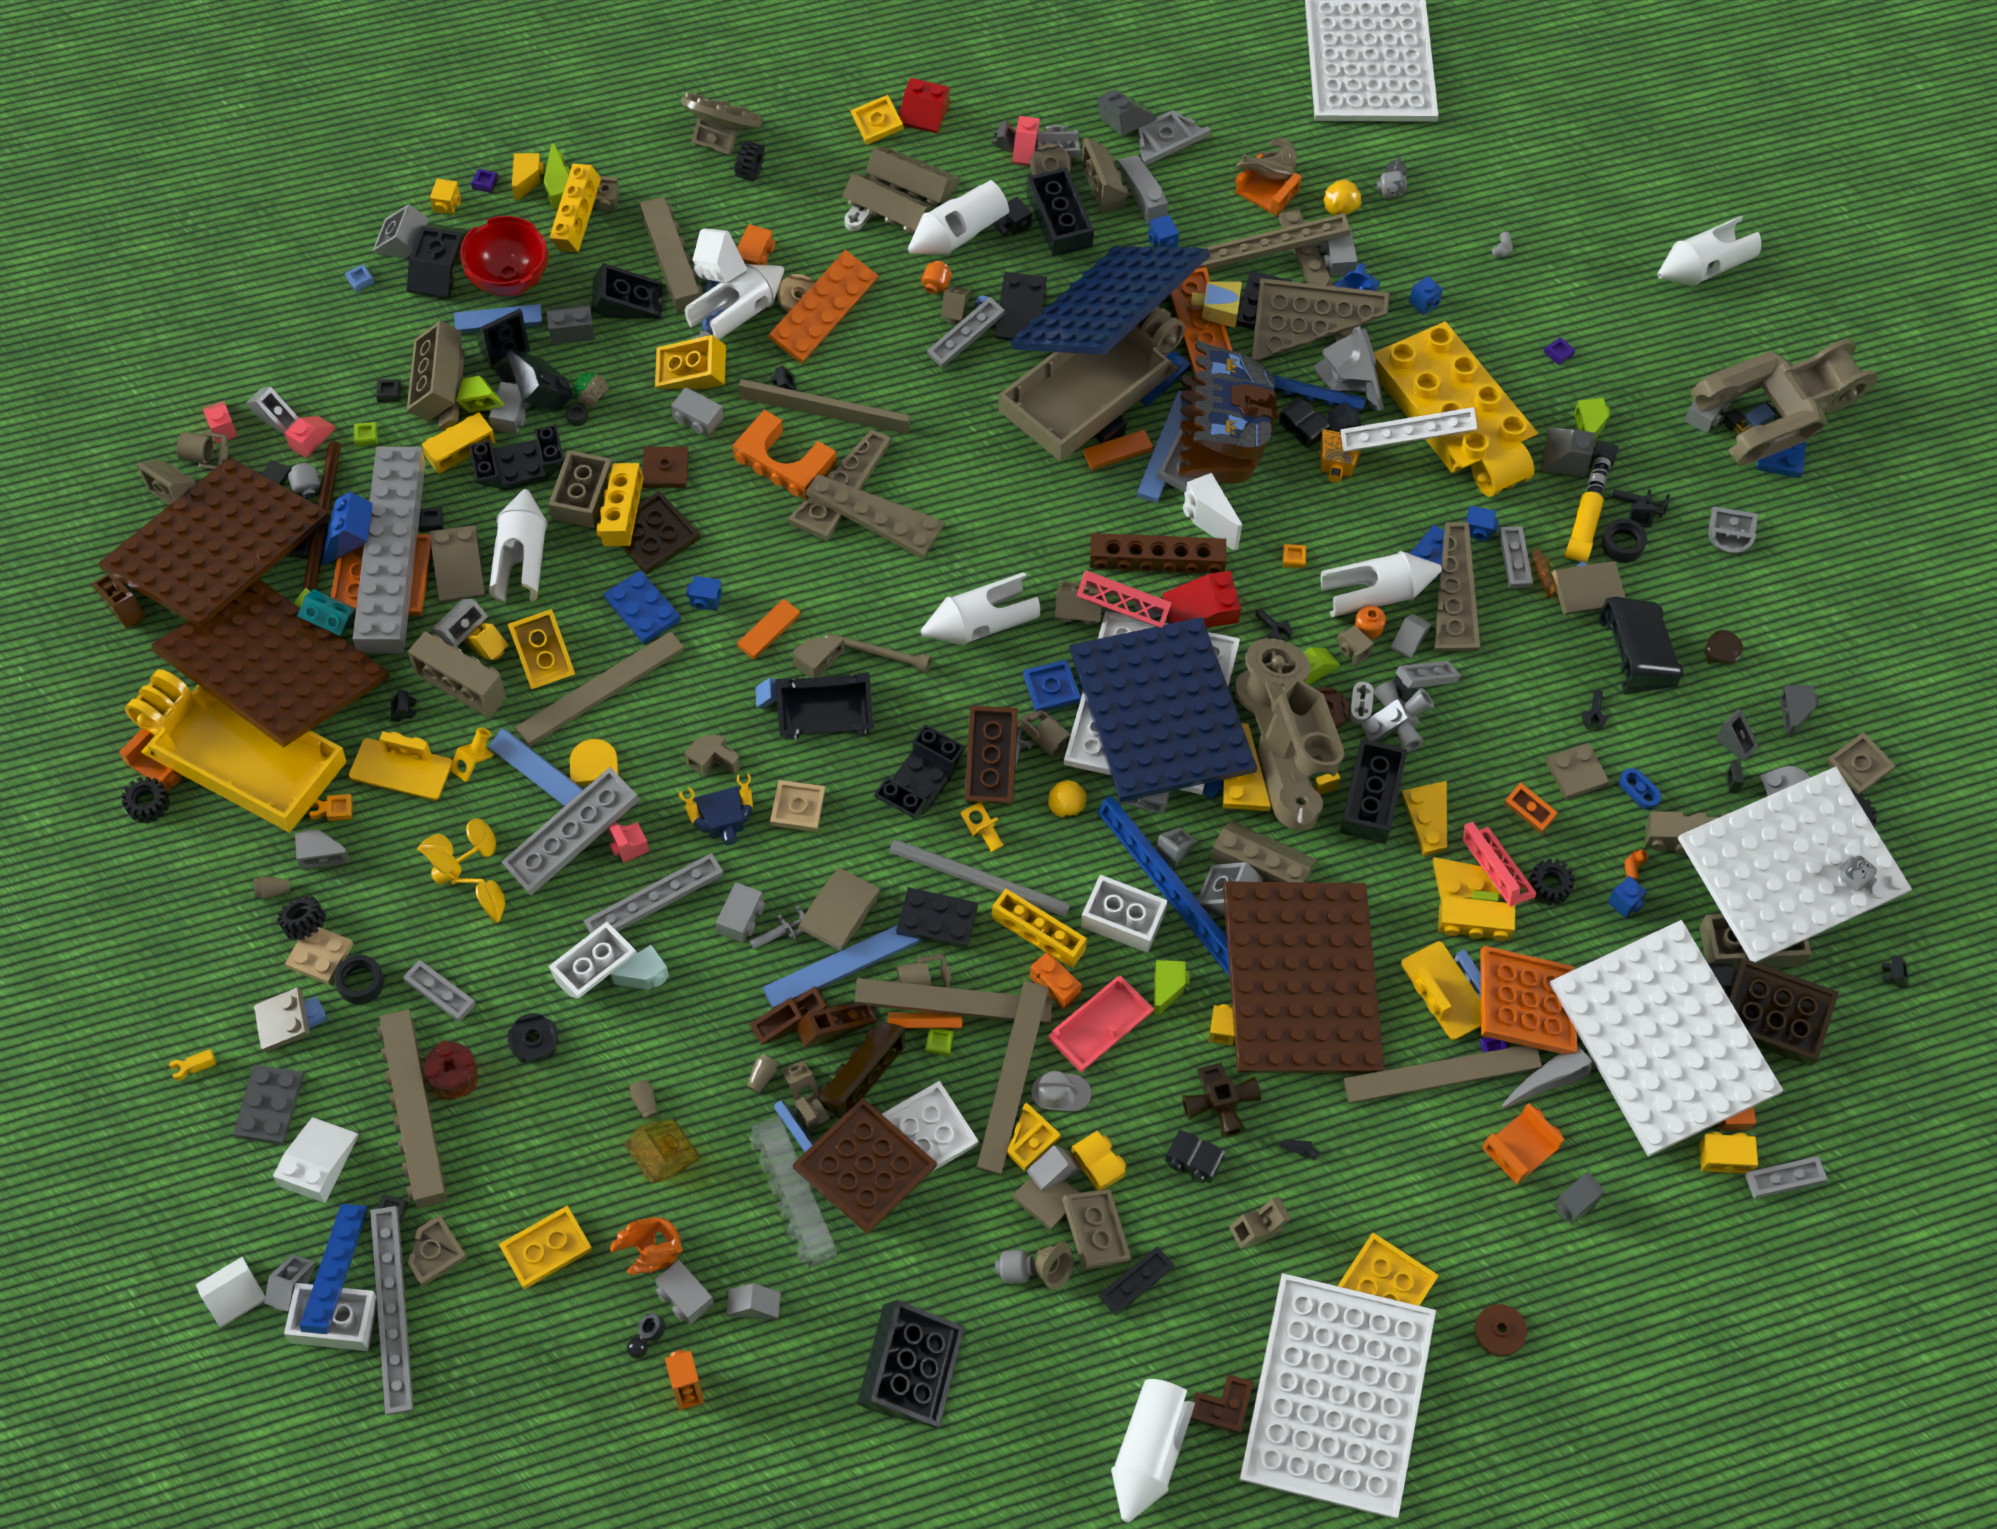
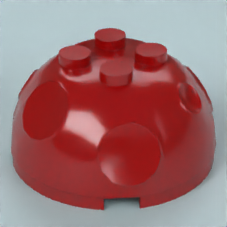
[460,216,548,297]

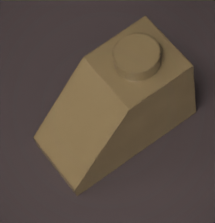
[941,287,972,323]
[792,636,845,678]

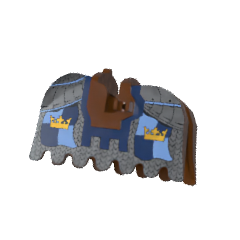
[1178,341,1279,484]

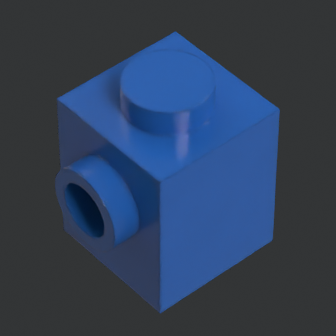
[1148,215,1179,248]
[1409,276,1443,315]
[1465,505,1499,541]
[686,576,722,611]
[1607,876,1647,918]

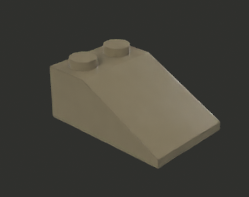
[430,525,486,603]

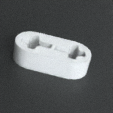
[845,205,872,231]
[1350,682,1374,725]

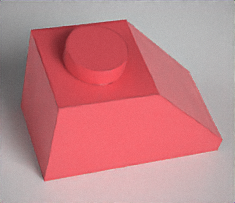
[1012,116,1040,166]
[203,401,238,444]
[285,416,336,458]

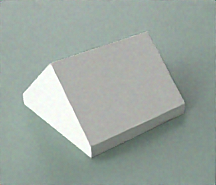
[196,1257,265,1328]

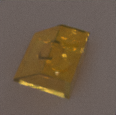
[624,1119,701,1184]

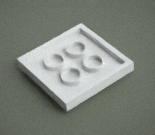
[882,1081,979,1172]

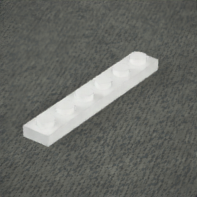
[1340,407,1477,453]

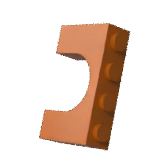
[733,410,837,500]

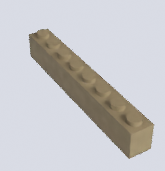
[377,1009,448,1209]

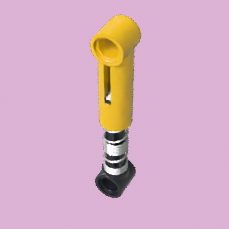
[1564,440,1619,564]

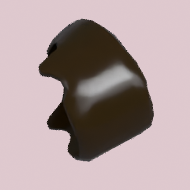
[1704,630,1743,665]

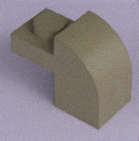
[684,735,741,776]
[1229,1197,1291,1249]

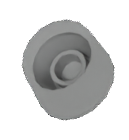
[1031,1071,1092,1112]

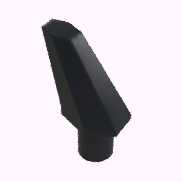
[1279,1140,1320,1161]

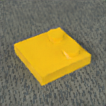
[850,95,904,145]

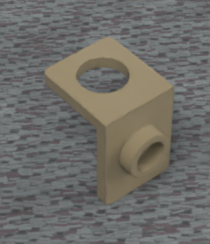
[781,1061,820,1103]

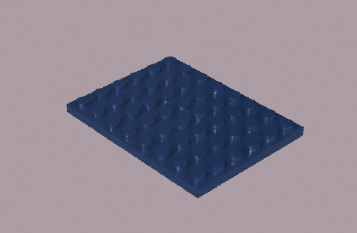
[1010,246,1210,355]
[1069,617,1257,802]

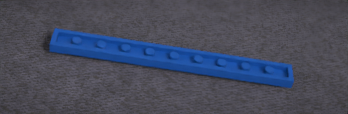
[1097,796,1230,977]

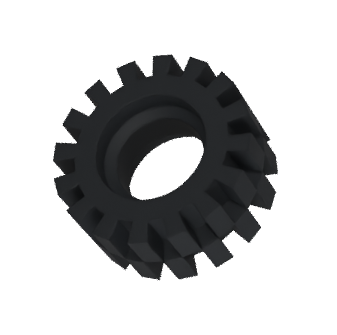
[734,140,765,182]
[122,776,170,823]
[1528,859,1575,906]
[277,896,326,940]

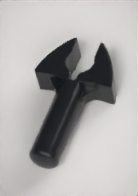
[1255,609,1292,641]
[1582,690,1609,732]

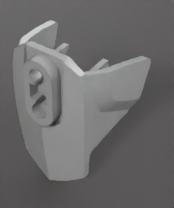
[1314,326,1384,411]

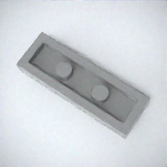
[1499,526,1533,589]
[1396,661,1461,688]
[403,960,476,1023]
[1745,1156,1828,1199]

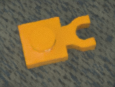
[310,794,353,821]

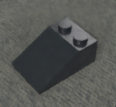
[591,263,663,318]
[995,272,1047,341]
[477,308,531,370]
[506,348,573,412]

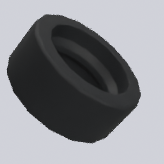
[1602,518,1647,563]
[334,955,385,1004]

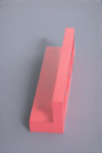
[1076,570,1172,628]
[1463,822,1536,906]

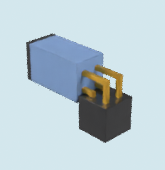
[1722,402,1777,434]

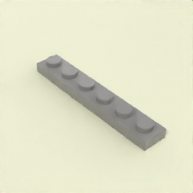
[583,853,724,934]

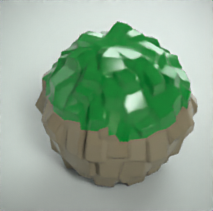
[573,372,609,408]

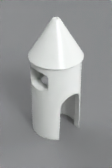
[908,180,1009,256]
[1658,216,1761,286]
[685,264,784,339]
[489,489,548,603]
[1321,551,1442,617]
[921,573,1040,646]
[1111,1379,1195,1522]

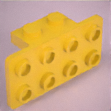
[349,731,452,801]
[1401,941,1481,1041]

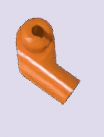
[1624,849,1649,882]

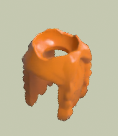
[610,1217,683,1275]

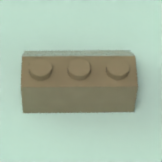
[1082,138,1128,213]

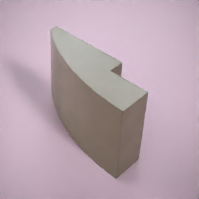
[798,867,880,950]

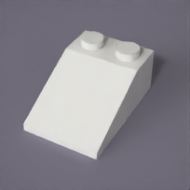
[1183,473,1242,550]
[273,1117,359,1203]

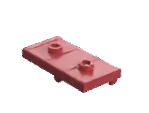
[1048,975,1154,1073]

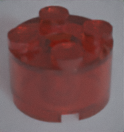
[424,1041,479,1100]

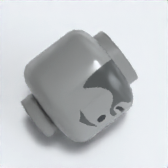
[1377,171,1407,200]
[1839,856,1877,892]

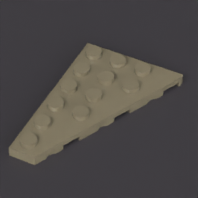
[1251,278,1389,361]

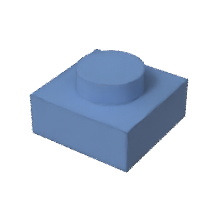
[304,996,328,1029]

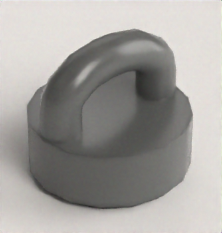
[1386,157,1407,175]

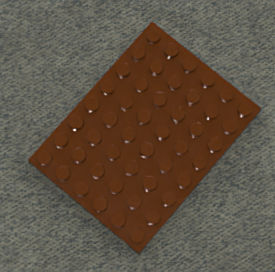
[99,457,330,628]
[151,579,389,748]
[1223,881,1384,1073]

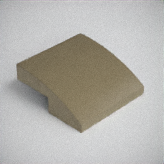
[1013,1177,1079,1231]

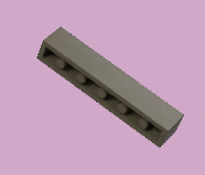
[640,197,703,312]

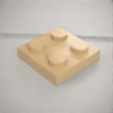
[770,780,826,832]
[285,927,354,985]

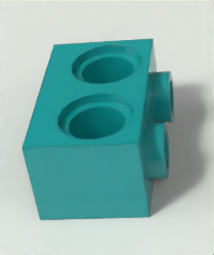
[297,589,355,636]

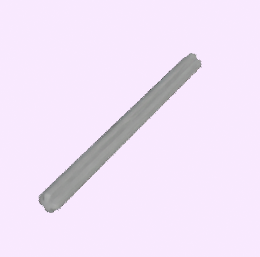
[890,840,1070,916]

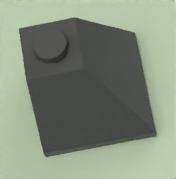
[1541,427,1596,478]

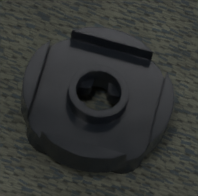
[507,1013,558,1063]

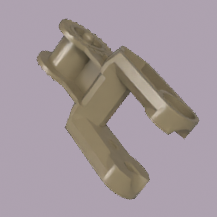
[1690,339,1878,466]
[1235,638,1344,831]

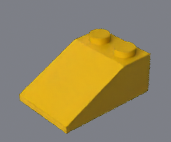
[655,335,726,389]
[508,609,575,690]

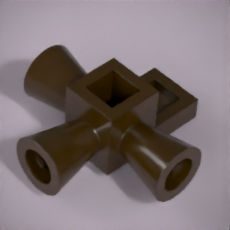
[1182,1062,1261,1138]

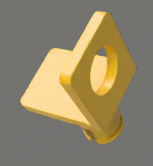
[450,728,494,782]
[961,802,1004,853]

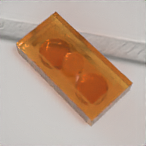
[1531,548,1556,599]

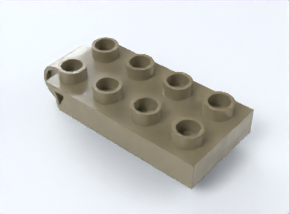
[999,305,1186,462]

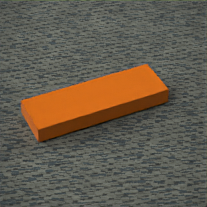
[1083,430,1153,470]
[737,599,801,660]
[888,1012,962,1028]

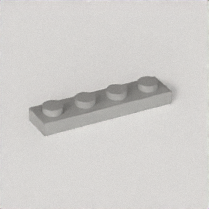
[927,297,1005,368]

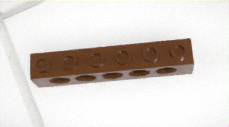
[1090,533,1227,574]

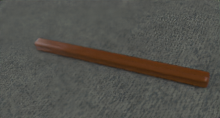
[302,440,341,591]

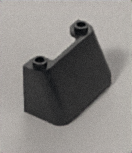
[1599,597,1683,695]
[776,672,874,740]

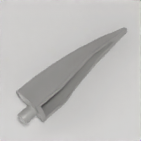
[1502,1046,1595,1109]

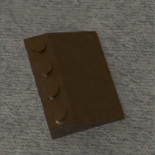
[1728,958,1839,1066]

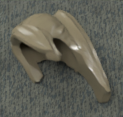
[1236,138,1297,180]

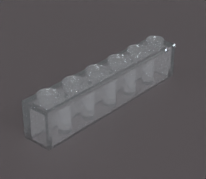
[749,1115,837,1269]

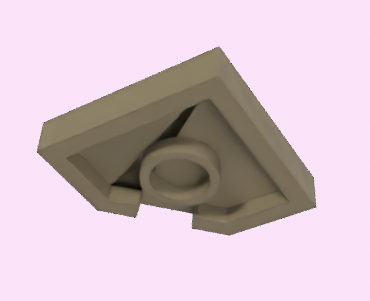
[408,1215,467,1287]

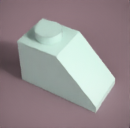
[610,945,669,990]

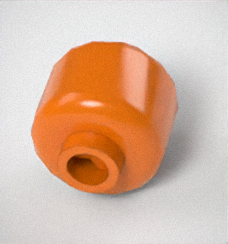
[921,261,952,294]
[1355,606,1386,639]

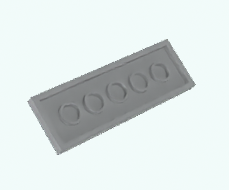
[501,767,641,895]

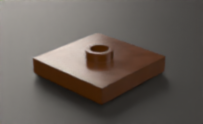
[642,446,689,488]

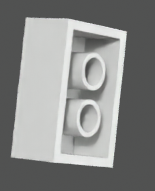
[1081,875,1168,953]
[284,1283,377,1351]

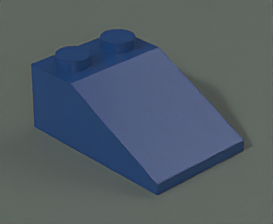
[321,492,373,565]

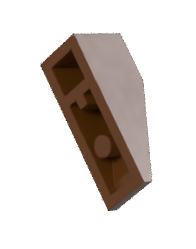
[91,574,146,629]
[795,1002,878,1048]

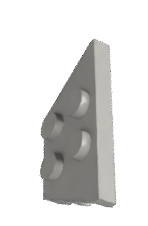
[1138,110,1211,166]

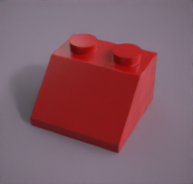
[899,77,950,134]

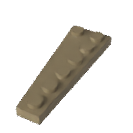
[788,429,891,541]
[806,474,945,559]
[1433,522,1480,652]

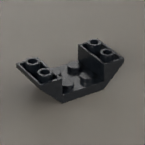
[406,223,470,299]
[469,424,564,490]
[874,724,965,819]

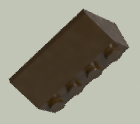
[819,1021,905,1119]

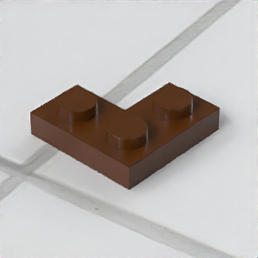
[1190,1374,1253,1434]

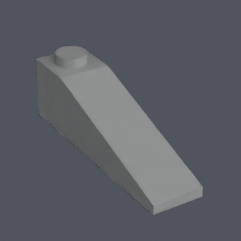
[1118,155,1168,224]

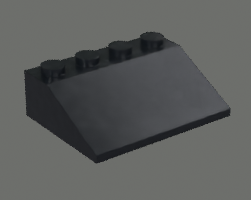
[857,1300,964,1428]

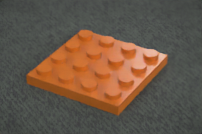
[331,534,432,616]
[1480,946,1577,1054]

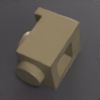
[594,176,619,211]
[1337,625,1374,667]

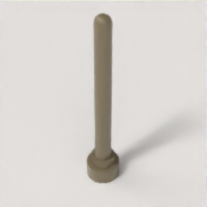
[824,634,932,673]

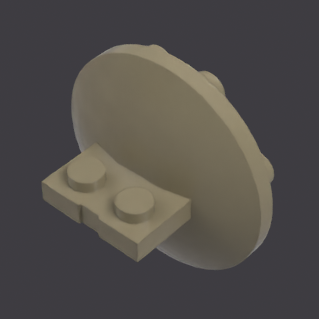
[680,92,762,155]

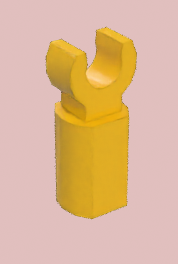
[169,1049,217,1081]

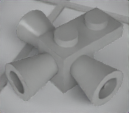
[1361,682,1434,752]

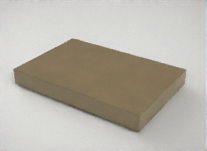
[1552,561,1625,615]
[1062,1189,1132,1270]

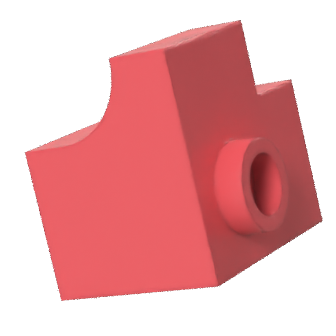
[607,821,649,863]

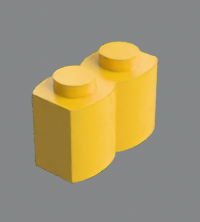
[1071,1131,1126,1190]

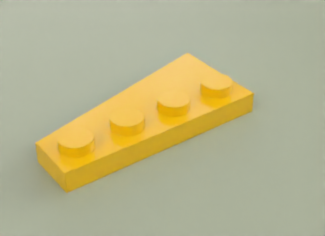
[1223,723,1271,811]

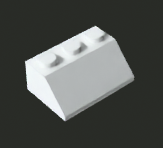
[693,228,748,283]
[549,922,637,999]

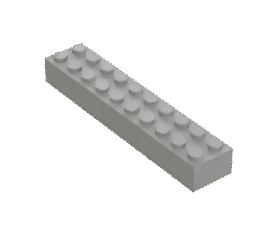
[353,447,426,654]

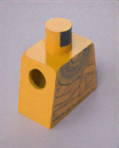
[1320,429,1362,483]

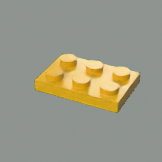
[499,1205,593,1290]

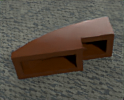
[750,986,831,1045]

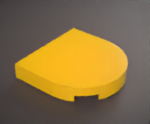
[570,739,619,786]

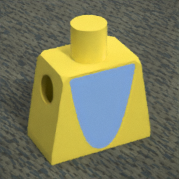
[1191,282,1242,328]

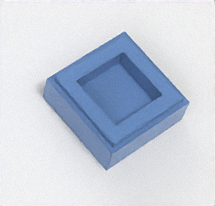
[345,264,375,292]
[755,678,777,709]

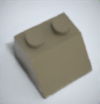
[137,460,197,505]
[1055,581,1102,624]

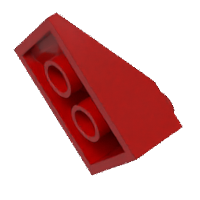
[1162,571,1241,628]

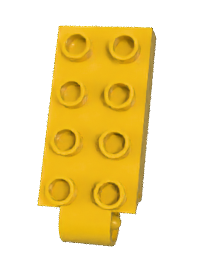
[1374,321,1538,497]
[125,669,347,833]

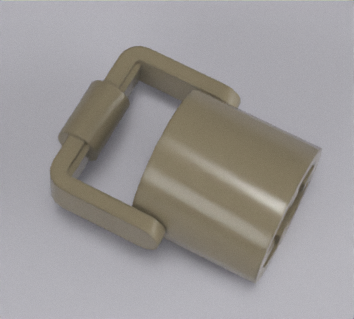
[177,431,229,469]
[1019,710,1071,758]
[897,954,952,988]

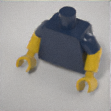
[679,773,753,845]

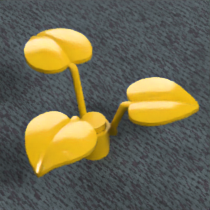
[417,818,505,924]

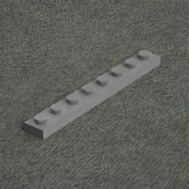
[370,1206,414,1416]

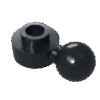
[627,1313,666,1358]

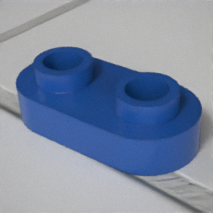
[1619,768,1661,810]

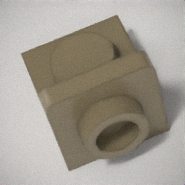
[795,1097,830,1132]

